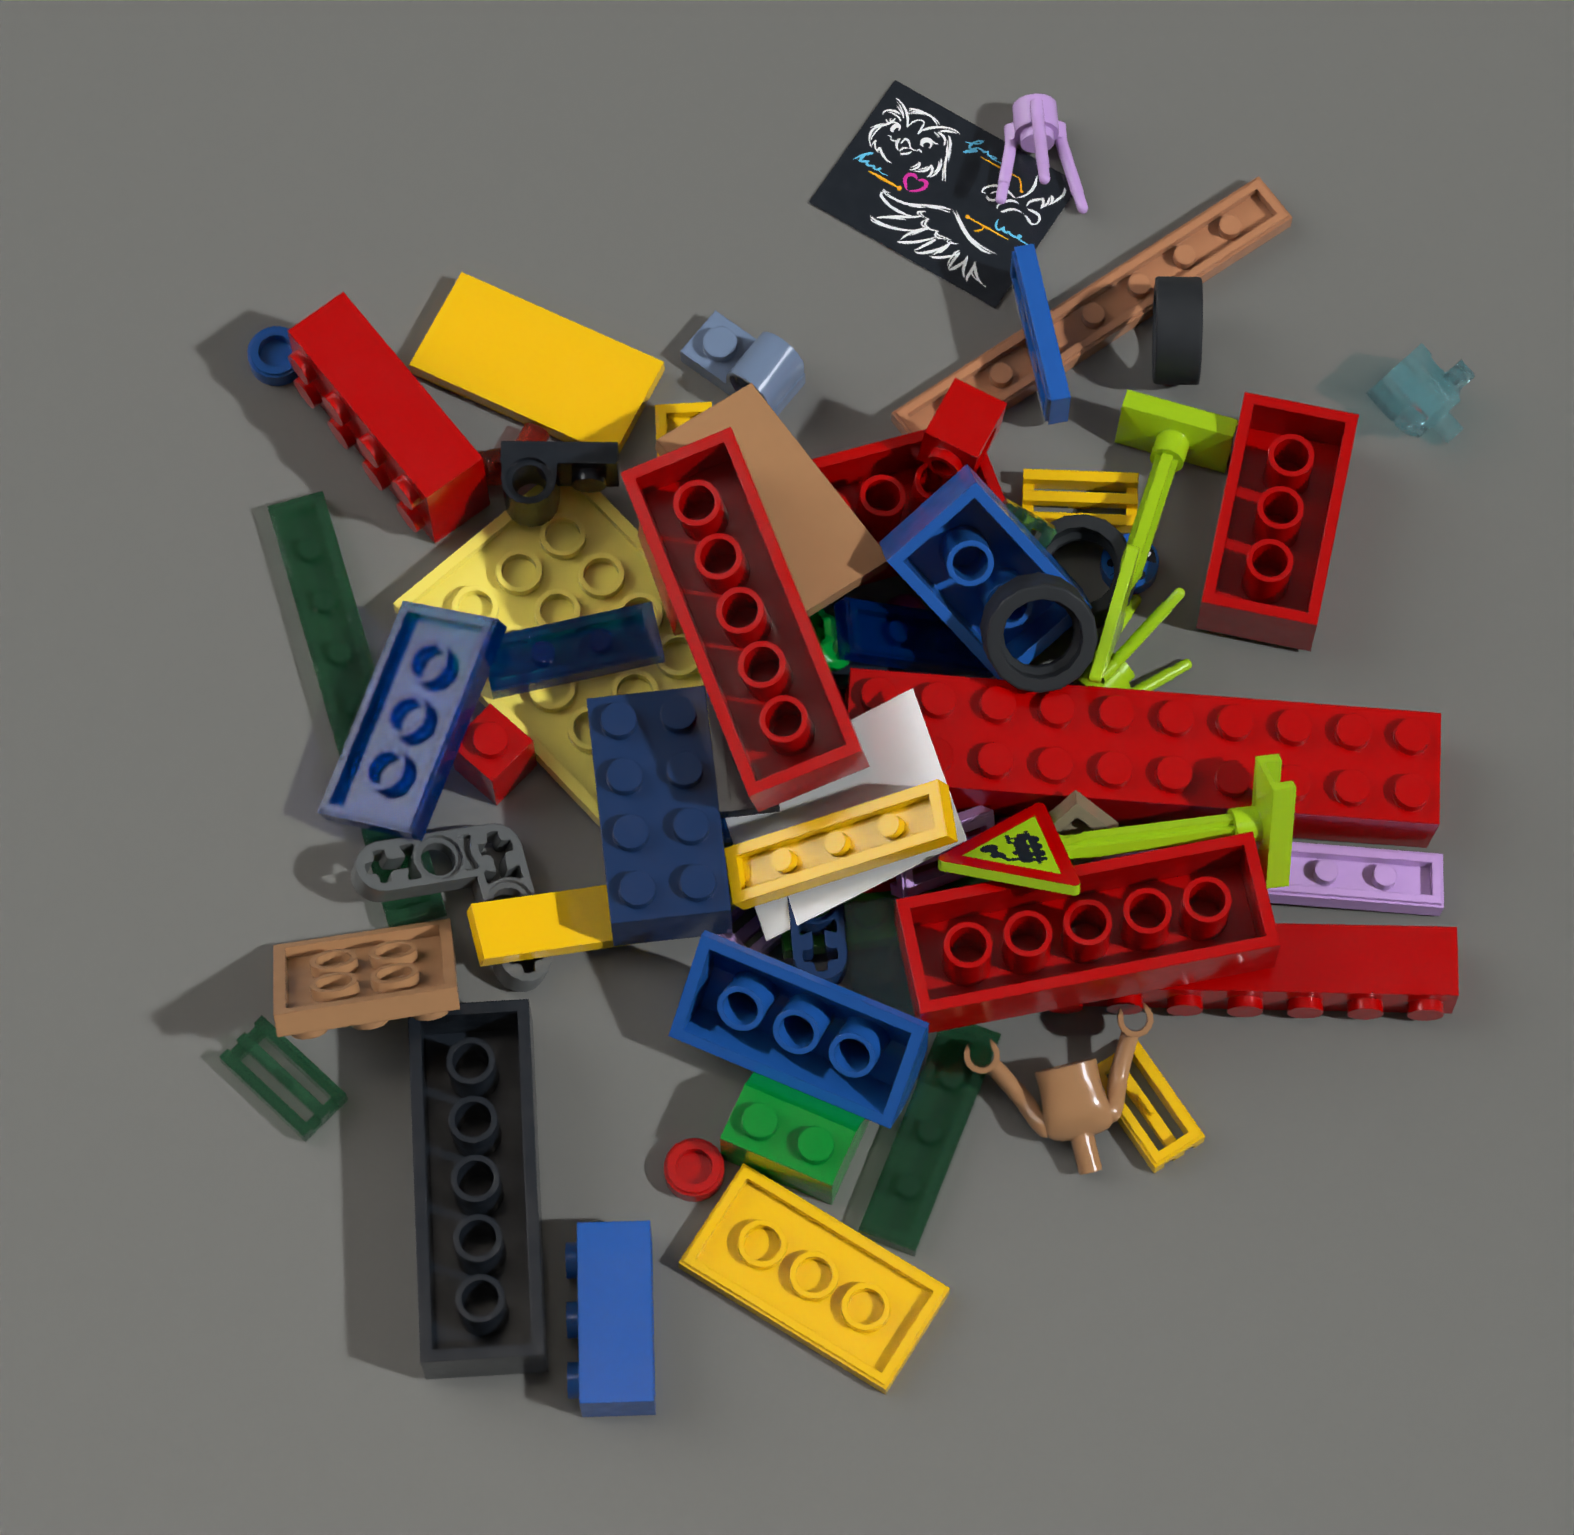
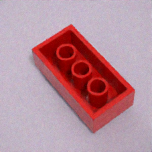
[287,292,490,544]
[1196,392,1359,651]

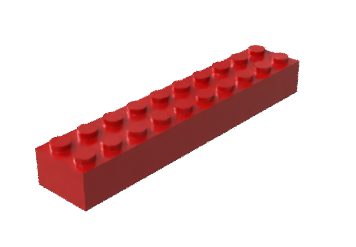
[845,668,1441,848]

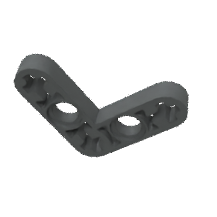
[351,823,552,992]

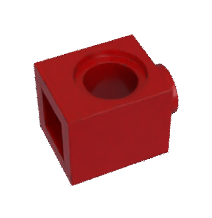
[917,378,1008,479]

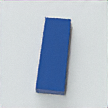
[1010,244,1071,425]

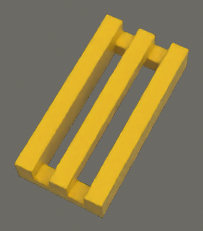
[1021,469,1139,533]
[1097,1041,1205,1173]

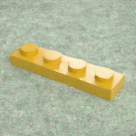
[724,779,958,910]

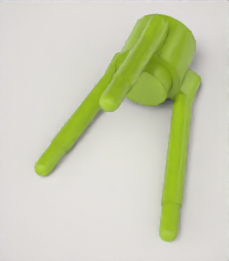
[1073,587,1192,691]

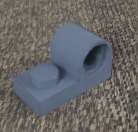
[680,310,805,416]

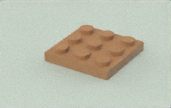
[273,918,460,1040]

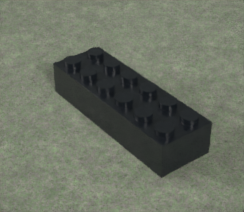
[408,999,549,1380]

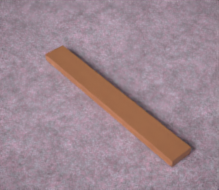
[891,176,1293,435]

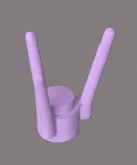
[995,93,1088,214]

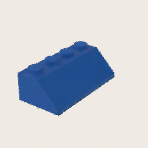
[668,930,929,1129]

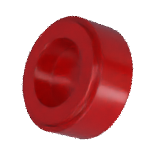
[664,1138,725,1202]

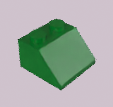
[720,1072,870,1205]

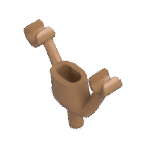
[964,1003,1154,1175]

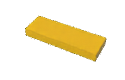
[466,884,639,967]

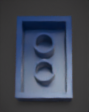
[879,464,1093,680]

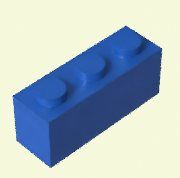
[565,1220,656,1417]

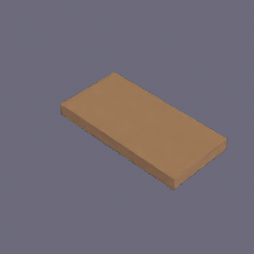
[655,383,889,617]

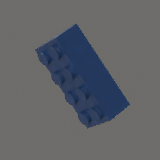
[586,686,733,946]

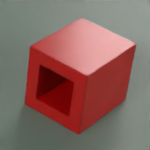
[449,703,537,806]

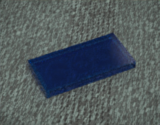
[317,601,507,842]

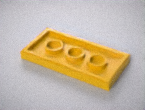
[409,272,665,454]
[678,1163,950,1395]

